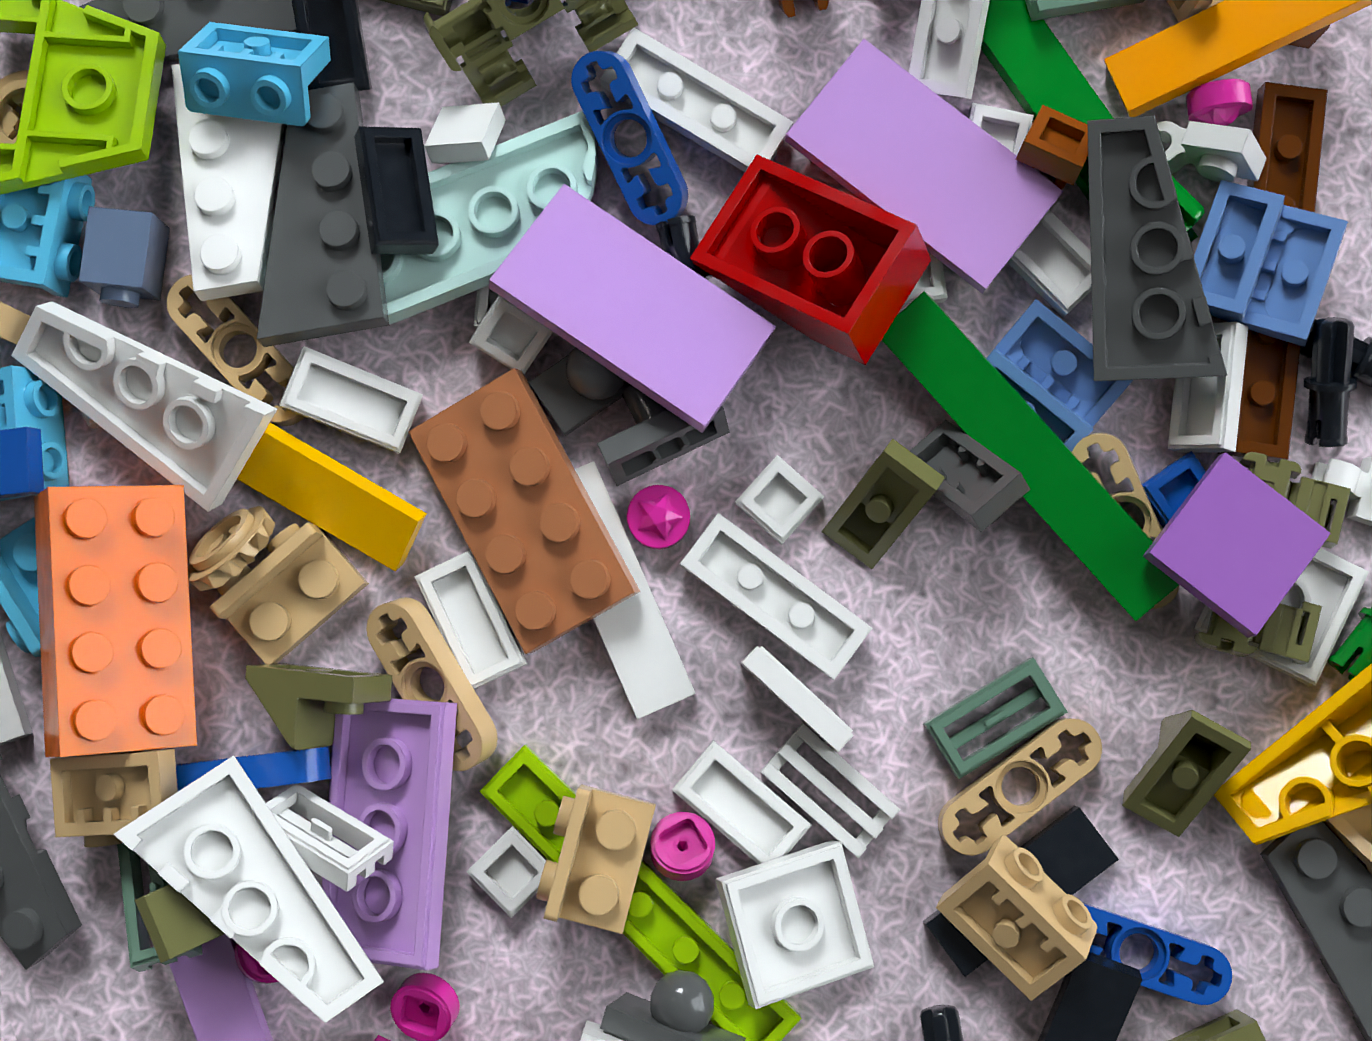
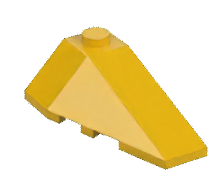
[1214,663,1372,845]

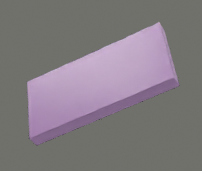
[785,39,1063,294]
[489,184,776,433]
[321,698,457,970]

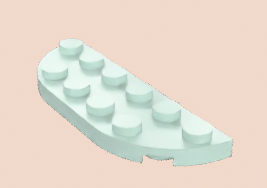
[380,111,598,324]

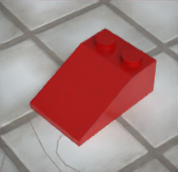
[690,154,931,365]

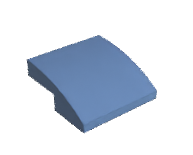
[1194,180,1348,347]
[987,299,1133,451]

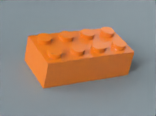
[34,485,197,757]

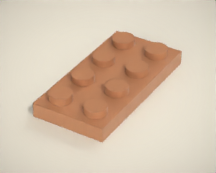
[408,368,641,654]

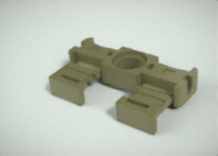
[423,0,639,107]
[1194,452,1351,665]

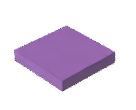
[1143,452,1331,638]

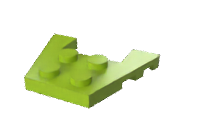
[0,0,166,195]

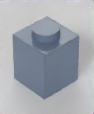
[79,206,170,308]

